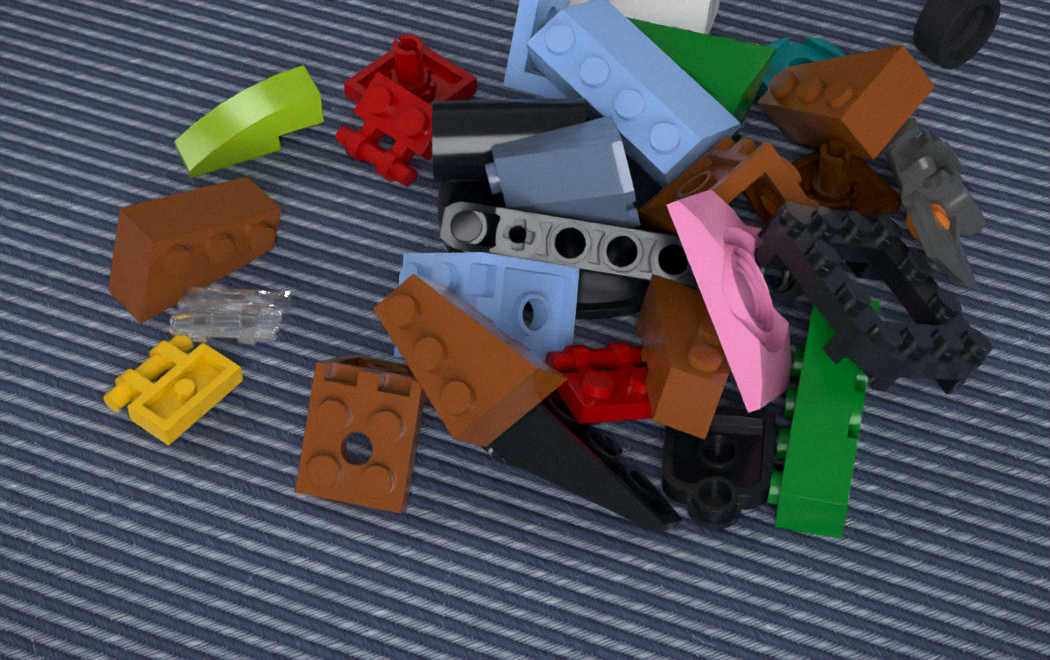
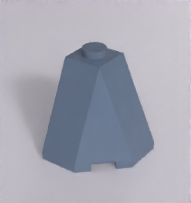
[485,115,640,228]

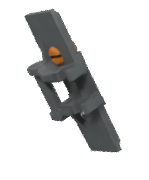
[882,118,986,289]

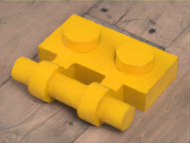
[103,332,243,446]

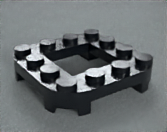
[755,201,993,394]

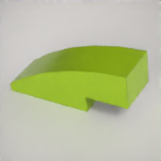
[174,65,324,178]

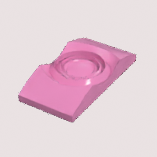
[667,189,792,413]

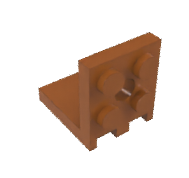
[637,135,820,236]
[295,354,430,514]

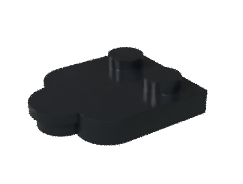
[661,407,776,530]

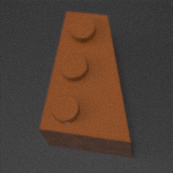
[757,45,935,160]
[108,176,281,325]
[373,274,568,447]
[635,274,731,440]

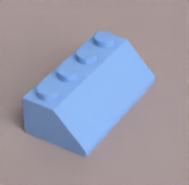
[526,0,741,188]

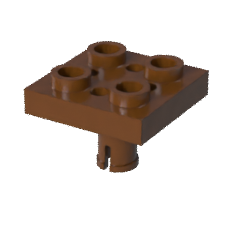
[791,140,901,220]

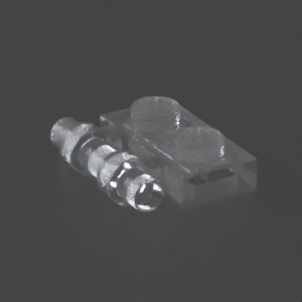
[170,287,291,345]

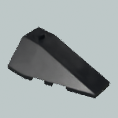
[481,388,683,533]

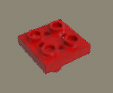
[344,34,477,105]

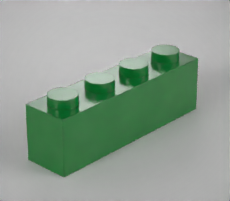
[625,16,778,137]

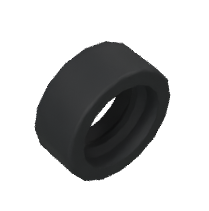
[913,0,1001,69]

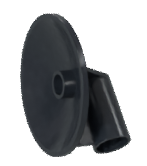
[432,98,732,320]

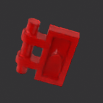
[335,71,432,187]
[545,342,652,424]

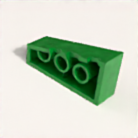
[767,300,881,539]

